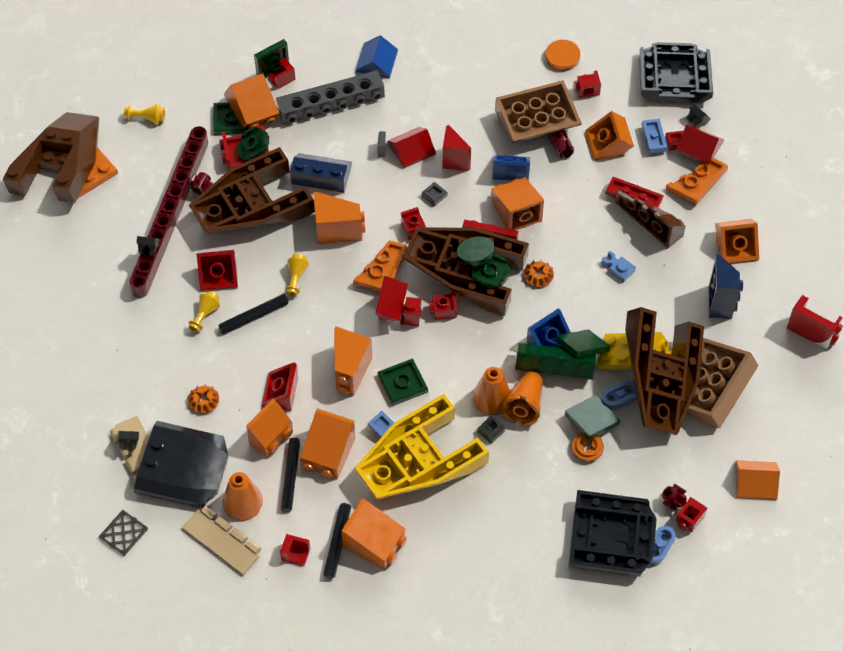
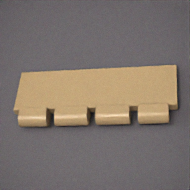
[110,416,149,480]
[182,506,262,576]

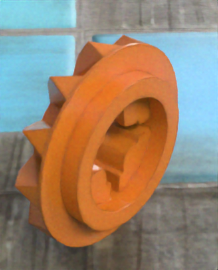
[524,260,554,287]
[188,384,219,413]
[572,433,604,462]

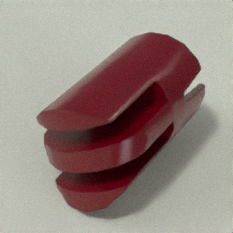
[548,130,574,159]

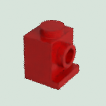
[573,70,601,98]
[400,207,426,240]
[429,292,458,320]
[400,297,422,326]
[675,497,708,532]

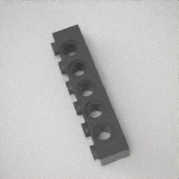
[276,70,385,125]

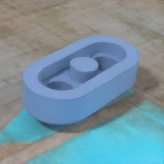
[601,381,637,409]
[650,526,676,564]

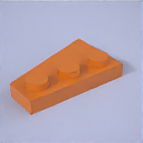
[77,147,118,199]
[666,158,728,205]
[353,240,407,292]

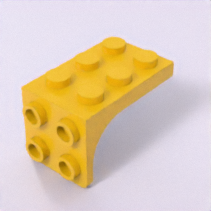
[596,332,672,370]

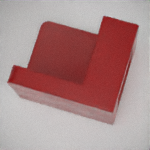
[269,58,296,89]
[280,534,311,566]

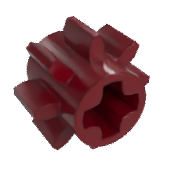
[189,172,213,195]
[662,484,687,511]

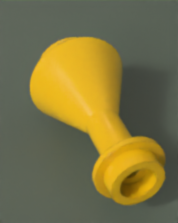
[124,104,165,125]
[285,254,309,296]
[188,291,220,333]

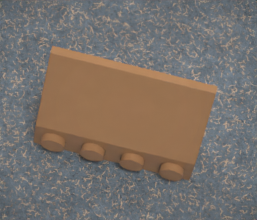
[495,80,582,143]
[687,338,759,428]

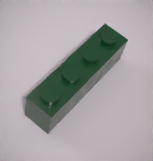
[515,343,596,380]

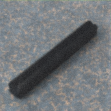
[218,294,289,334]
[281,437,300,512]
[324,503,351,579]

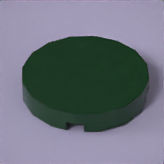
[237,127,269,162]
[457,237,495,266]
[472,254,510,289]

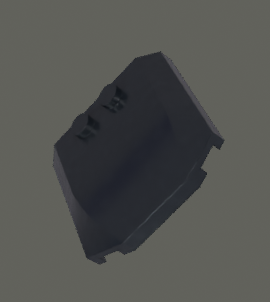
[639,42,713,103]
[134,421,228,509]
[568,490,657,577]

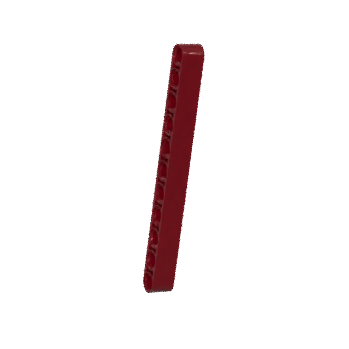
[129,126,209,298]

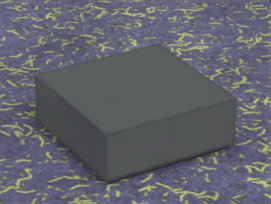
[377,131,386,157]
[422,181,448,206]

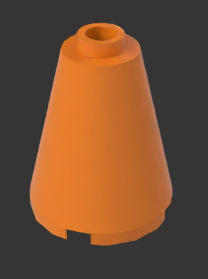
[473,367,511,415]
[502,372,543,426]
[222,472,263,521]

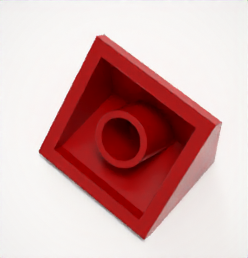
[442,125,471,171]
[676,125,724,165]
[387,127,436,168]
[196,250,238,291]
[375,276,408,321]
[261,362,298,411]

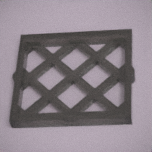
[98,510,148,556]

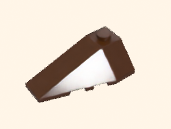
[615,191,686,248]

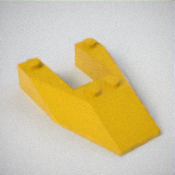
[355,394,489,500]

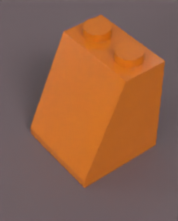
[224,74,279,129]
[491,177,544,231]
[313,192,366,244]
[334,326,372,396]
[300,408,355,479]
[341,498,407,570]

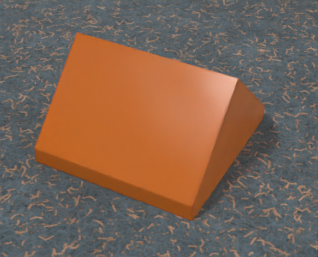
[736,460,780,500]

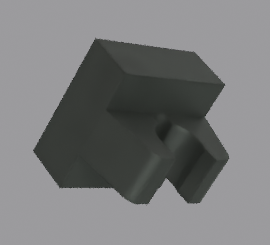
[687,104,711,128]
[136,236,160,255]
[477,416,505,444]
[117,431,139,450]

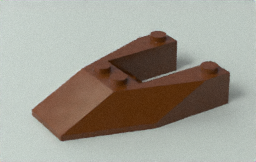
[3,112,100,203]
[189,147,315,234]
[403,227,529,316]
[625,307,704,436]

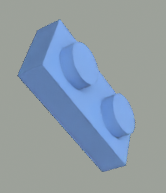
[641,118,667,154]

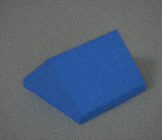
[356,35,398,78]
[492,155,530,181]
[526,308,571,348]

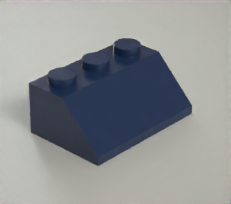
[290,153,352,193]
[709,255,743,319]

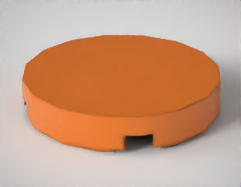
[545,40,580,70]

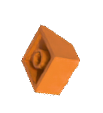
[585,111,634,160]
[715,219,760,263]
[246,399,293,458]

